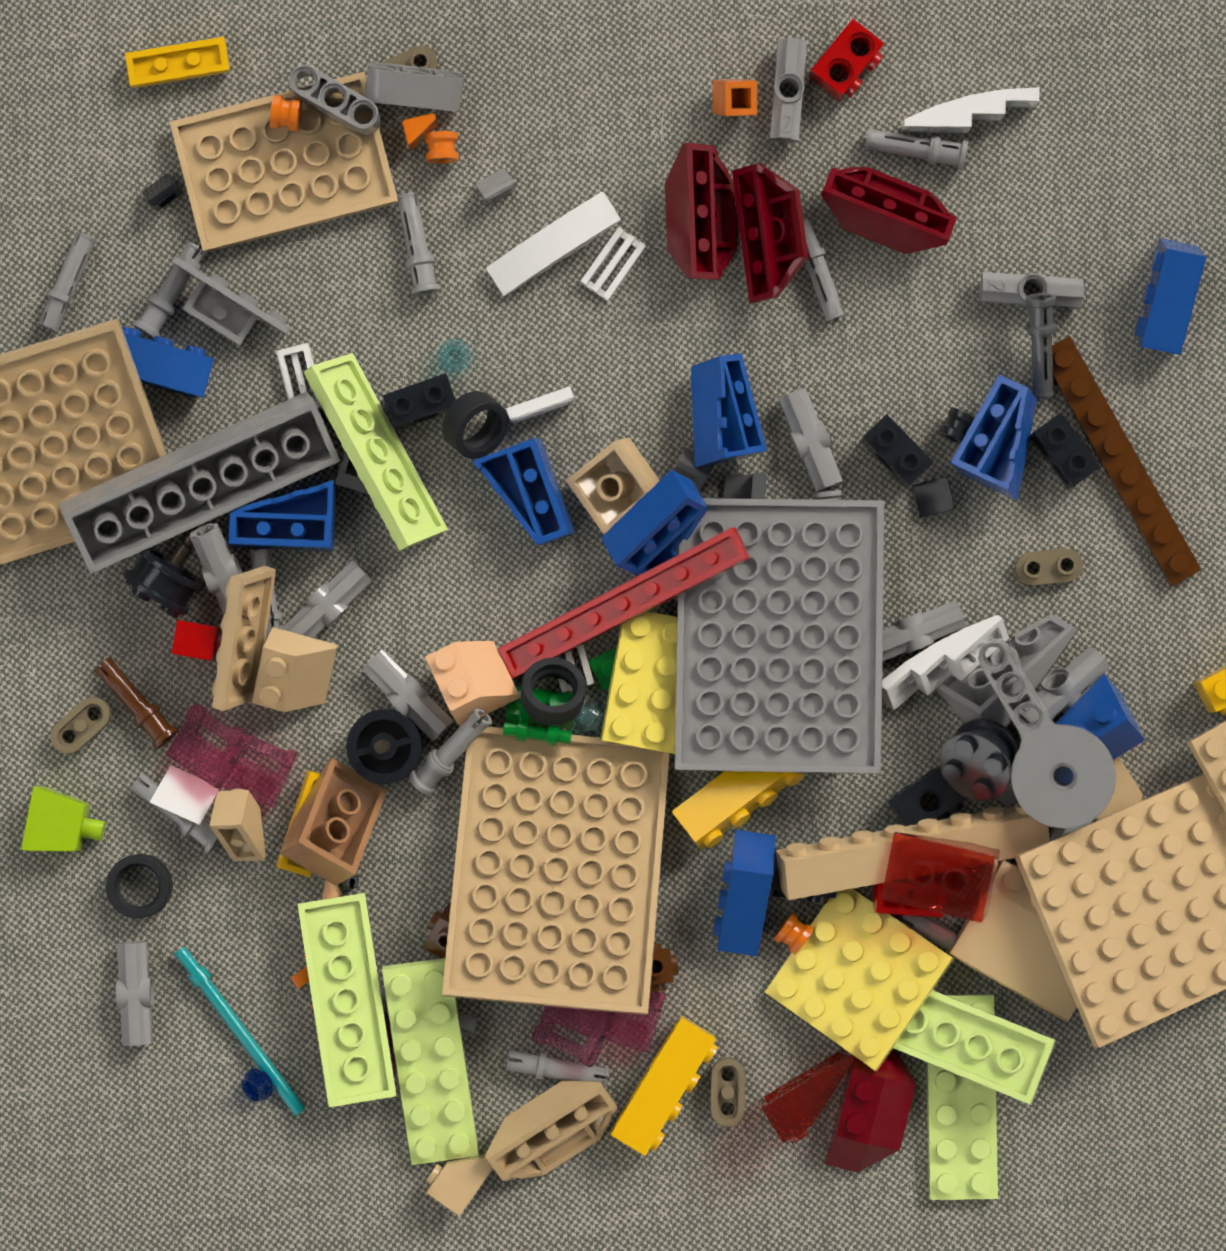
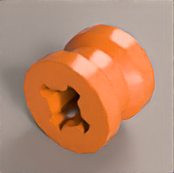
[270,95,303,132]
[425,131,459,164]
[773,912,814,954]

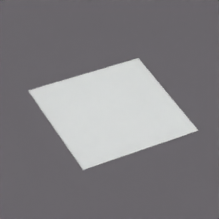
[150,765,220,825]

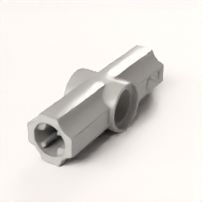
[769,37,807,144]
[979,272,1084,309]
[778,388,843,492]
[190,523,242,614]
[281,560,373,638]
[882,600,967,661]
[1020,646,1110,723]
[362,650,454,741]
[116,941,154,1046]

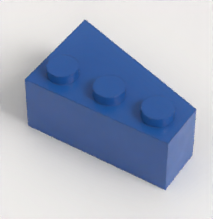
[122,326,214,398]
[950,374,1037,501]
[472,438,576,545]
[601,470,708,576]
[228,480,337,552]

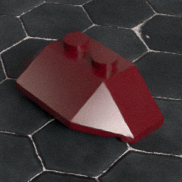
[665,143,737,280]
[732,163,808,304]
[821,167,957,254]
[824,1048,916,1173]

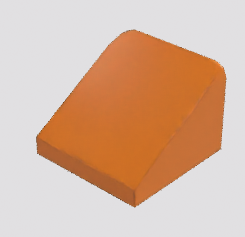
[402,113,438,151]

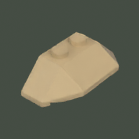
[485,1081,618,1181]

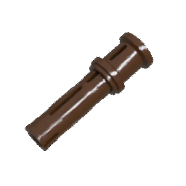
[94,657,179,750]

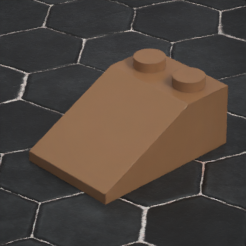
[279,757,387,886]

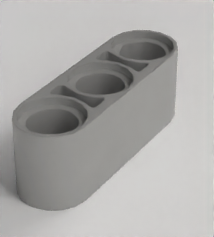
[364,62,464,111]
[289,65,381,135]

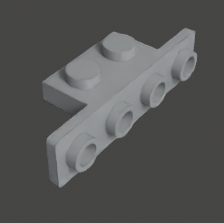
[171,254,291,345]

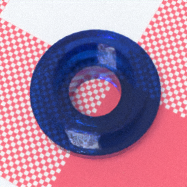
[241,1068,273,1102]

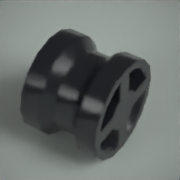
[938,407,975,445]

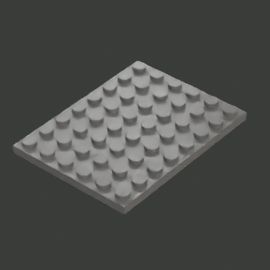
[675,498,884,774]

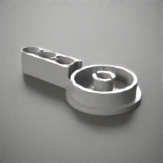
[978,639,1116,828]

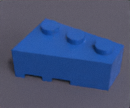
[1134,238,1207,355]
[691,353,767,468]
[1054,673,1145,784]
[712,829,776,957]

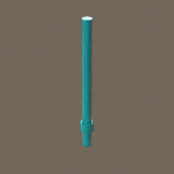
[174,946,305,1116]

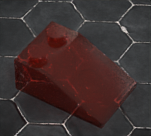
[881,832,1001,923]
[758,1048,854,1144]

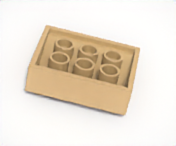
[949,860,1077,1022]

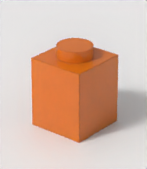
[712,79,757,116]

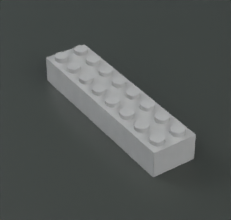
[58,392,340,574]

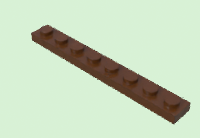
[1052,336,1202,587]

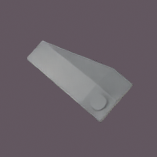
[936,614,1076,727]

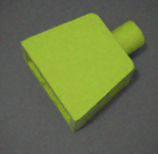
[21,786,106,851]

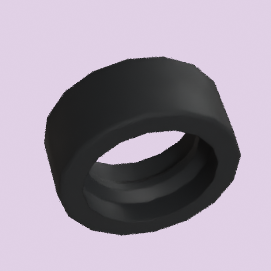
[442,391,509,459]
[521,658,586,725]
[105,854,173,919]

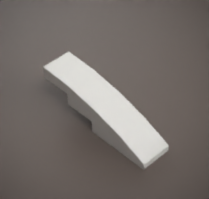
[901,87,1039,133]
[486,192,621,296]
[882,615,1009,710]

